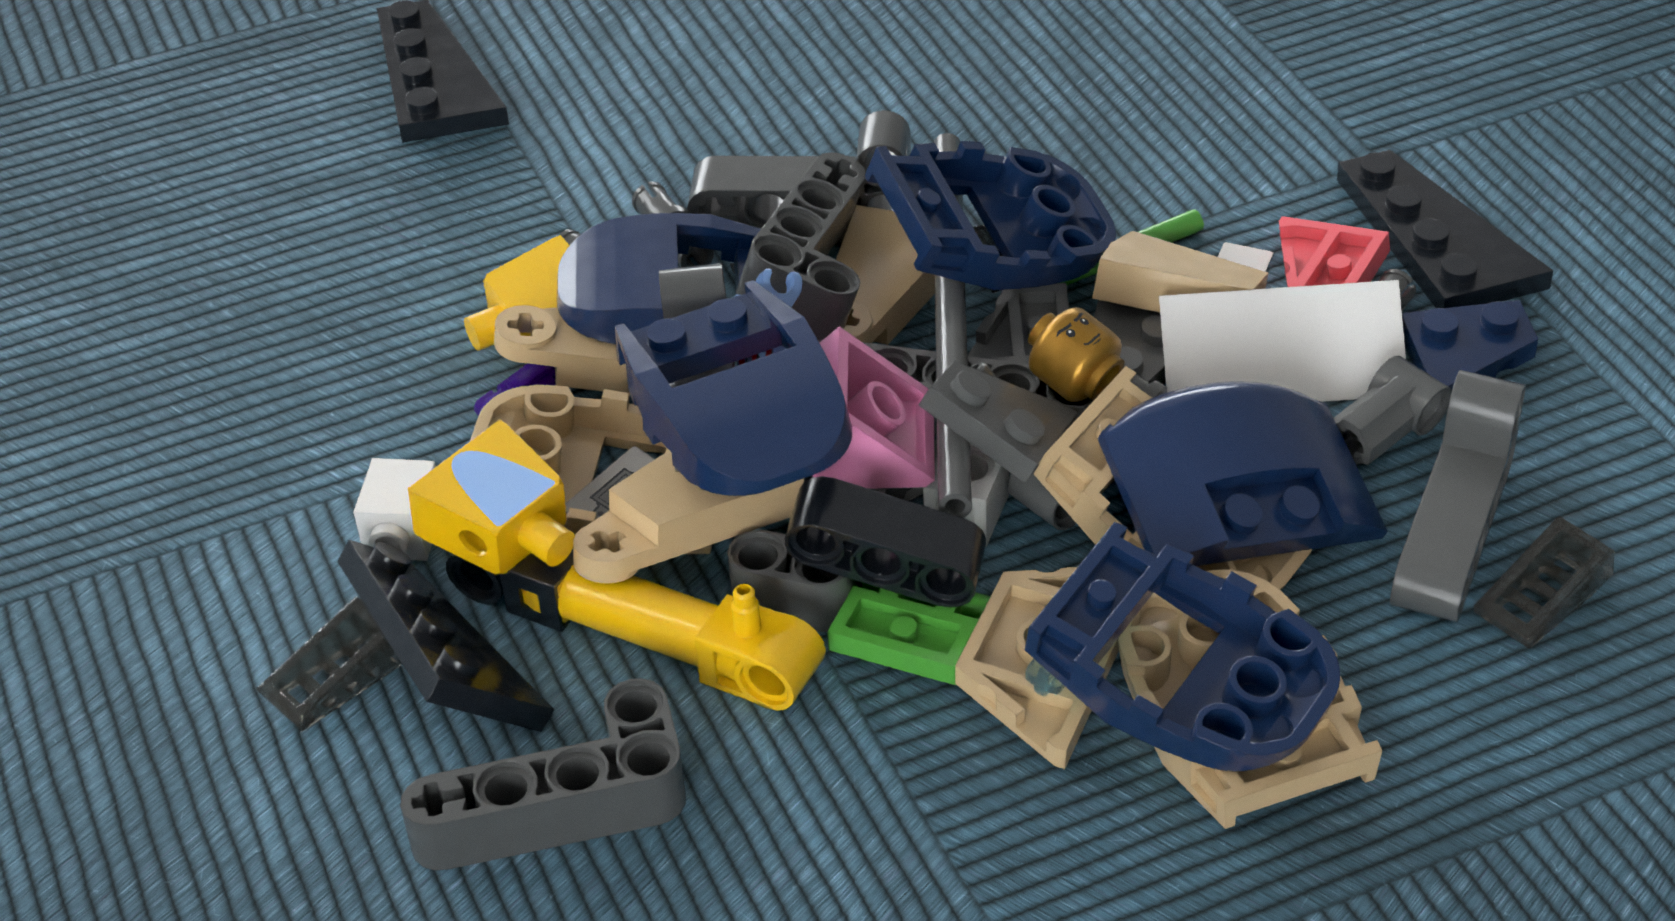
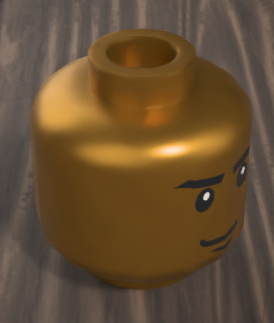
[1028,307,1125,402]

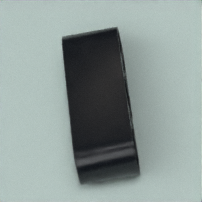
[785,476,986,608]

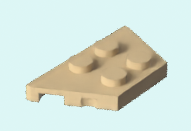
[955,567,1119,769]

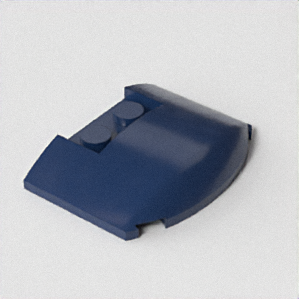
[1097,381,1388,566]

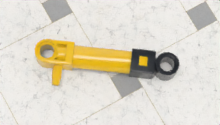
[446,549,826,711]

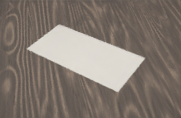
[1159,280,1406,402]

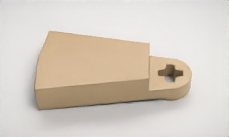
[836,205,935,345]
[1092,231,1269,313]
[494,305,630,393]
[573,450,804,583]

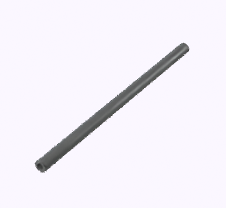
[933,133,972,518]

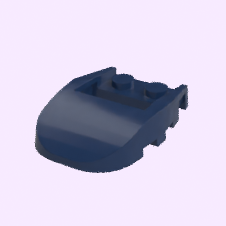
[865,141,1116,290]
[557,213,761,344]
[615,280,852,496]
[1025,522,1340,772]

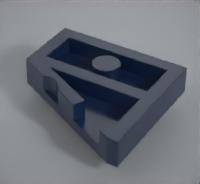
[1402,300,1538,390]

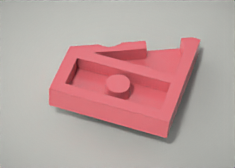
[1279,216,1390,287]

